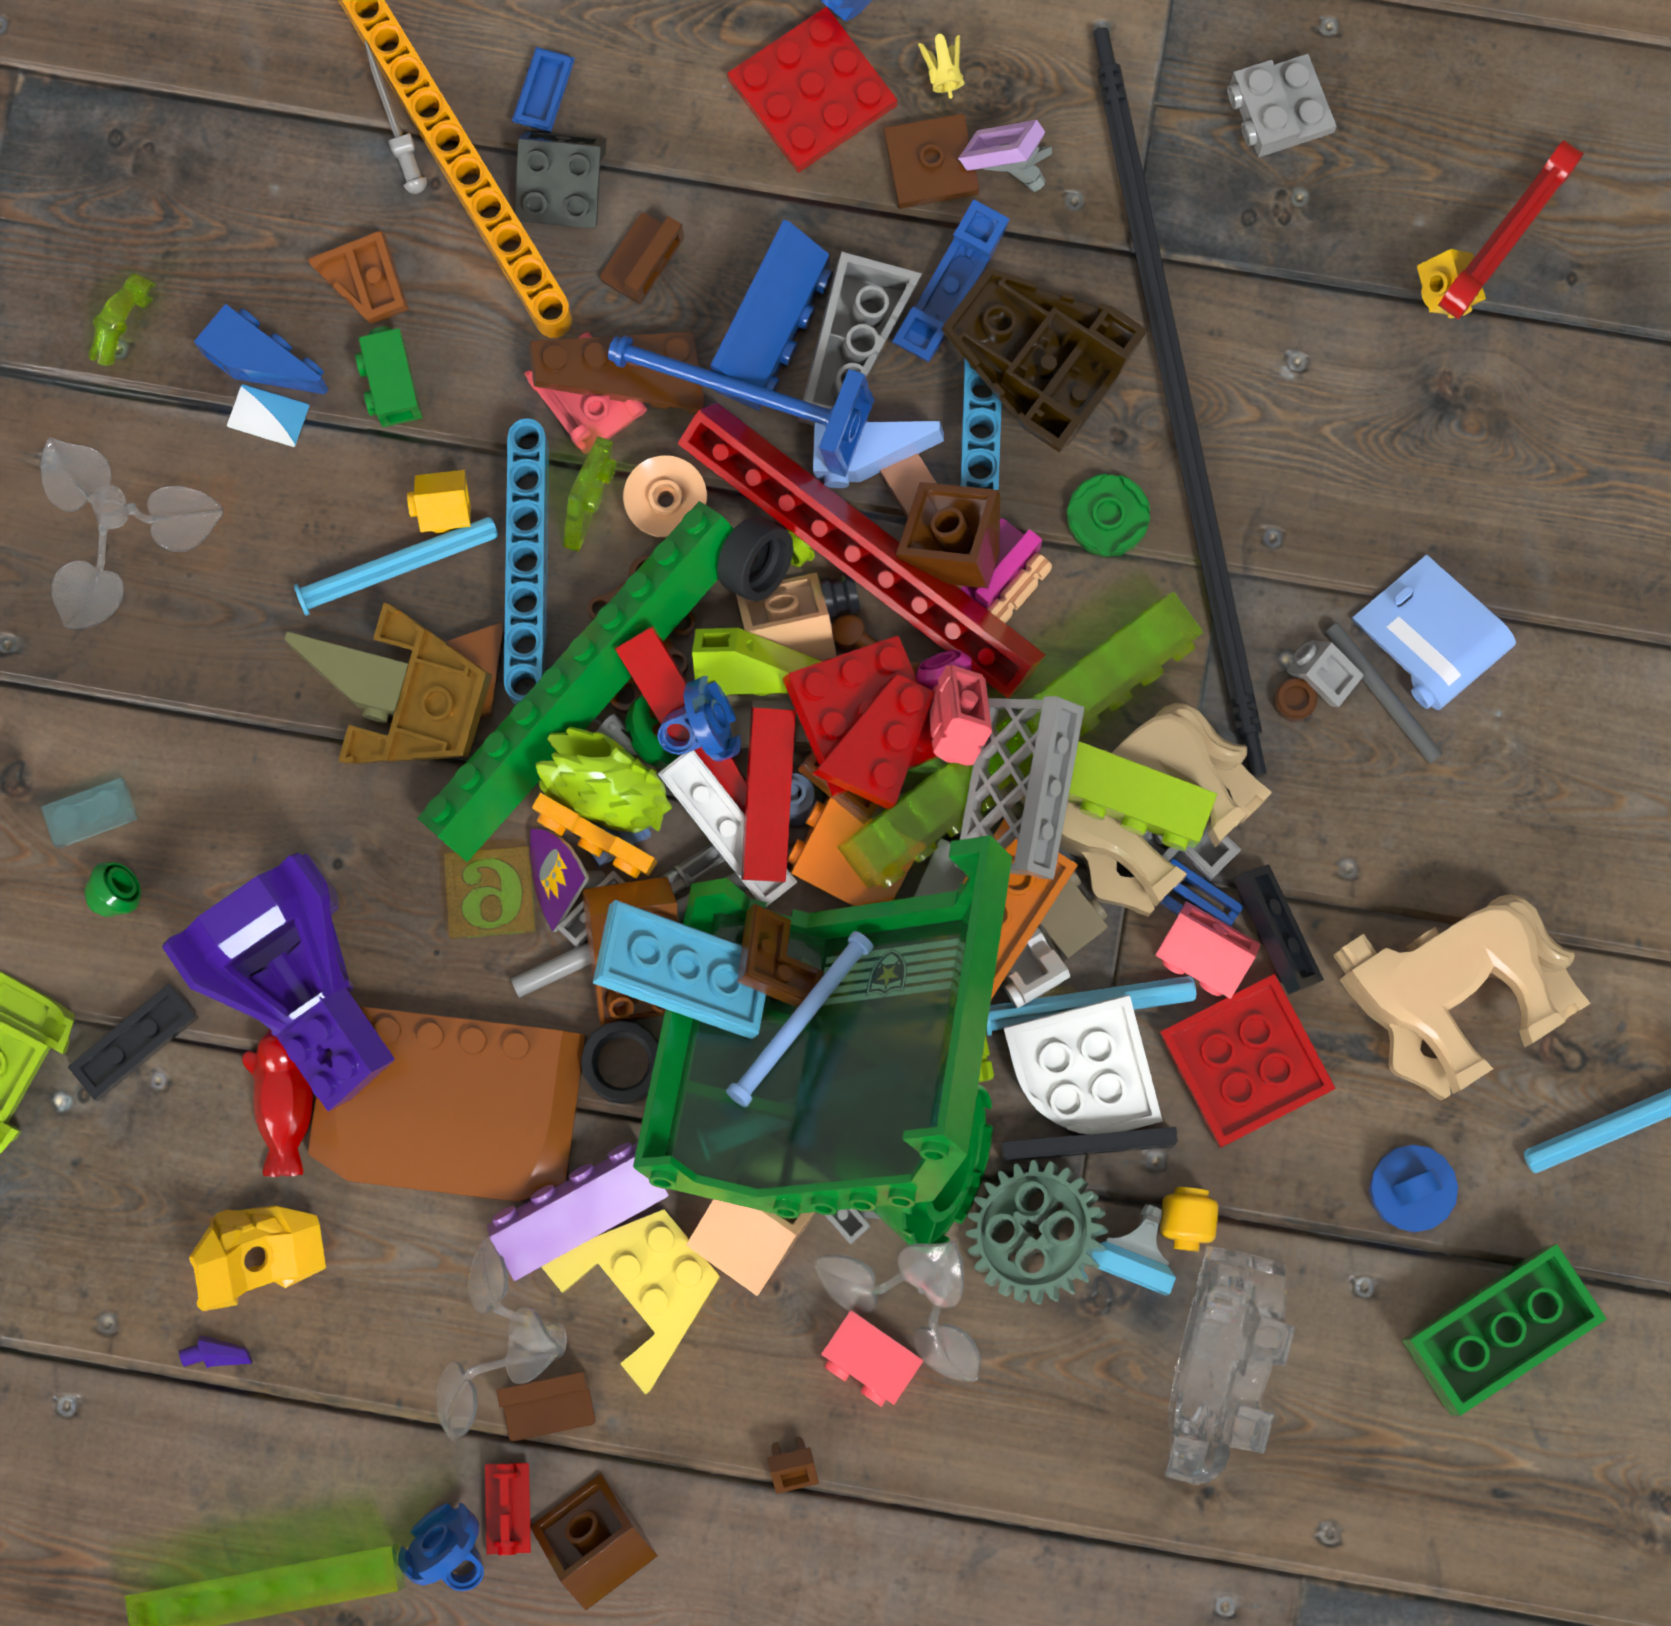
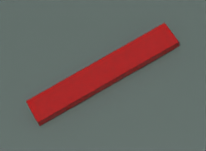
[615,626,747,815]

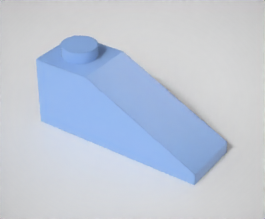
[813,421,944,488]

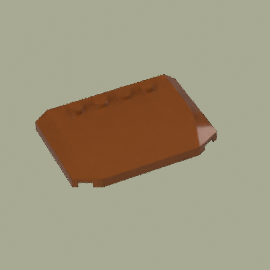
[308,1006,587,1202]

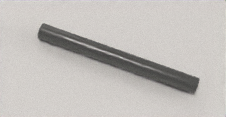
[1325,622,1443,764]

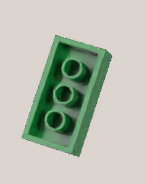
[1401,1244,1607,1416]

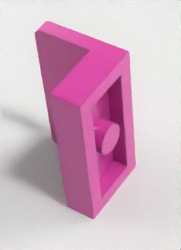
[960,519,1042,609]

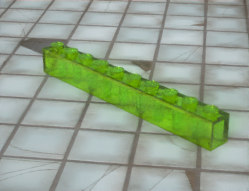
[837,592,1204,889]

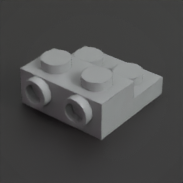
[1227,54,1337,158]

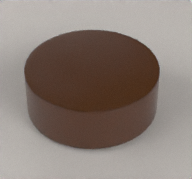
[1273,678,1318,722]

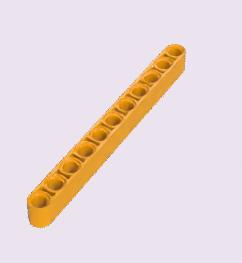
[338,0,572,338]

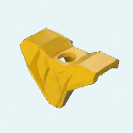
[189,1205,326,1311]

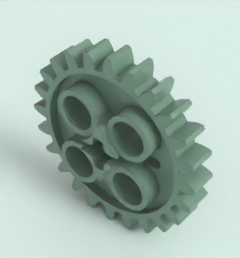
[966,1160,1108,1305]

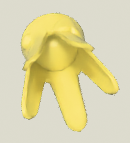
[918,34,964,98]

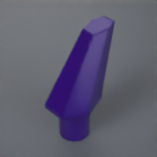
[179,1335,253,1368]

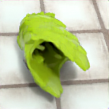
[536,727,672,833]

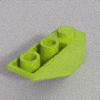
[692,628,822,696]

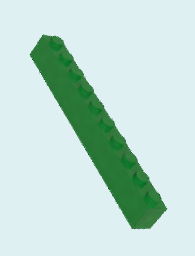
[417,501,734,862]

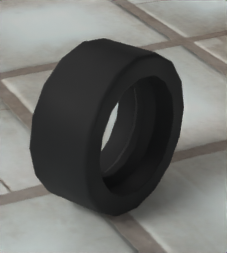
[717,516,793,602]
[581,1020,659,1105]

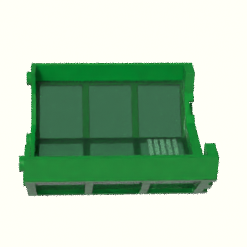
[633,835,1012,1218]

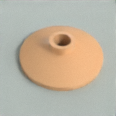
[623,456,707,538]

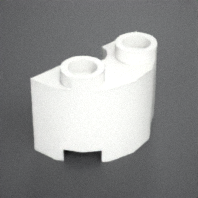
[1004,928,1070,1009]

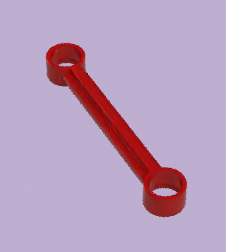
[1438,140,1584,320]

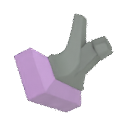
[958,120,1052,192]

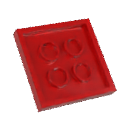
[727,6,898,173]
[782,636,939,797]
[1159,974,1336,1149]

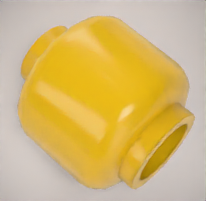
[1160,1187,1219,1252]

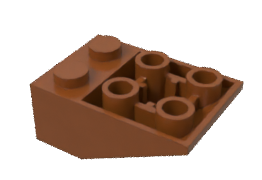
[582,877,678,1025]

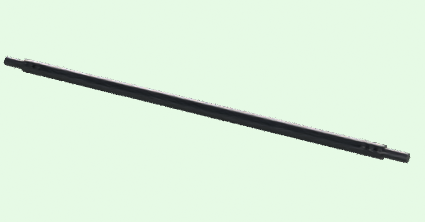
[1093,27,1267,777]

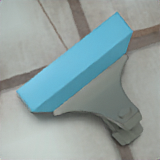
[1091,1204,1176,1296]

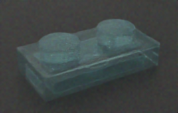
[41,778,138,849]

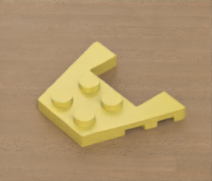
[541,1209,720,1394]

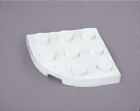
[1003,995,1163,1135]

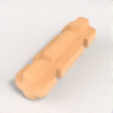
[987,553,1052,624]

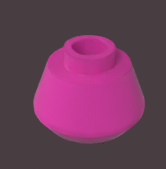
[916,650,971,690]

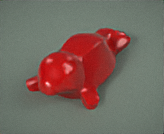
[242,1029,313,1177]

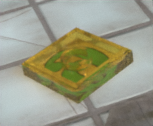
[444,846,536,940]

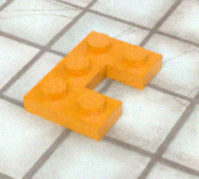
[532,793,657,879]

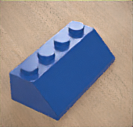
[711,220,833,411]

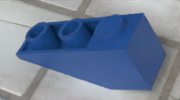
[194,304,329,394]

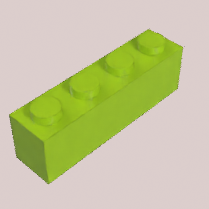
[1068,741,1218,851]

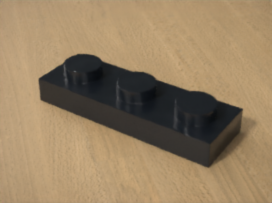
[1233,864,1324,995]
[68,983,199,1101]

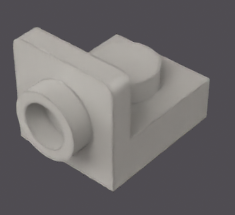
[1287,640,1364,707]

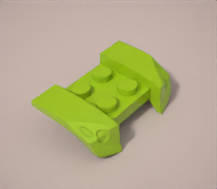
[0,971,75,1154]

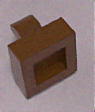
[767,1436,819,1494]

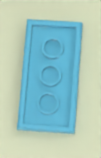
[593,900,766,1039]

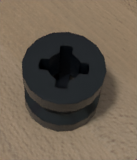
[818,572,860,618]

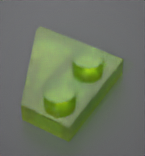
[563,436,617,552]

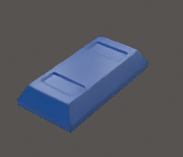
[512,47,575,133]

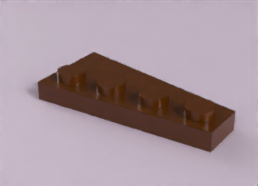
[528,332,705,414]

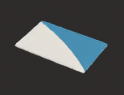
[227,384,309,447]

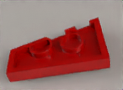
[812,674,935,809]

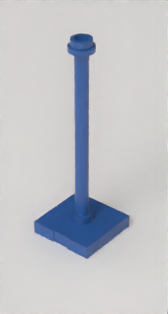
[608,335,875,477]

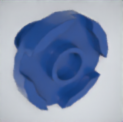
[658,675,741,762]
[1369,1145,1458,1233]
[398,1503,484,1591]

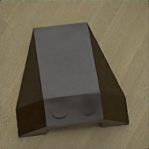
[942,267,1147,453]

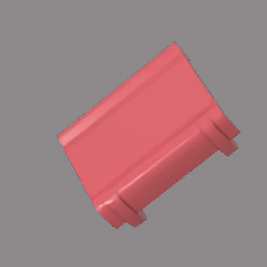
[524,332,647,454]

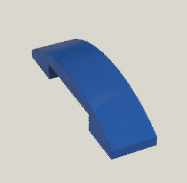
[892,199,1010,363]

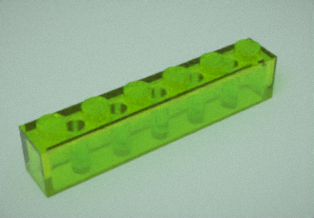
[125,1543,406,1626]

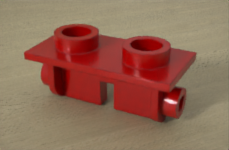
[485,1463,531,1555]

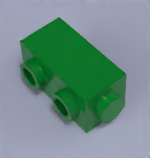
[355,327,423,428]

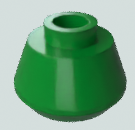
[84,861,141,917]

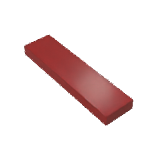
[741,707,796,882]

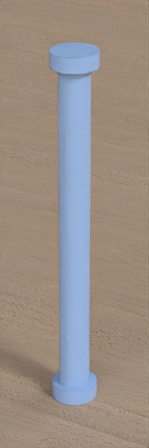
[726,931,874,1107]

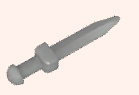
[364,41,427,194]

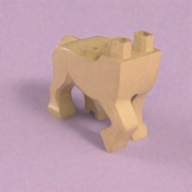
[1019,703,1272,917]
[1333,894,1591,1101]

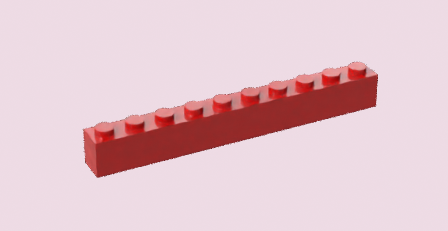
[677,403,1046,699]

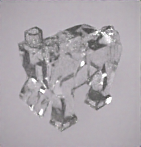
[1165,1245,1295,1486]

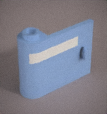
[1352,554,1516,710]

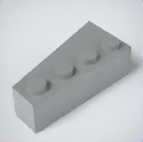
[797,252,922,426]

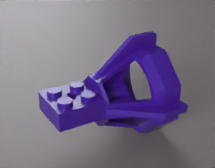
[162,852,395,1112]

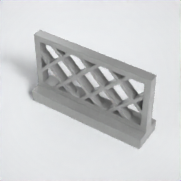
[955,696,1084,880]

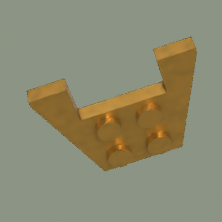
[338,603,492,764]

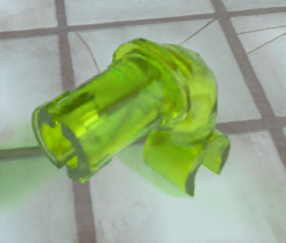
[88,273,156,366]

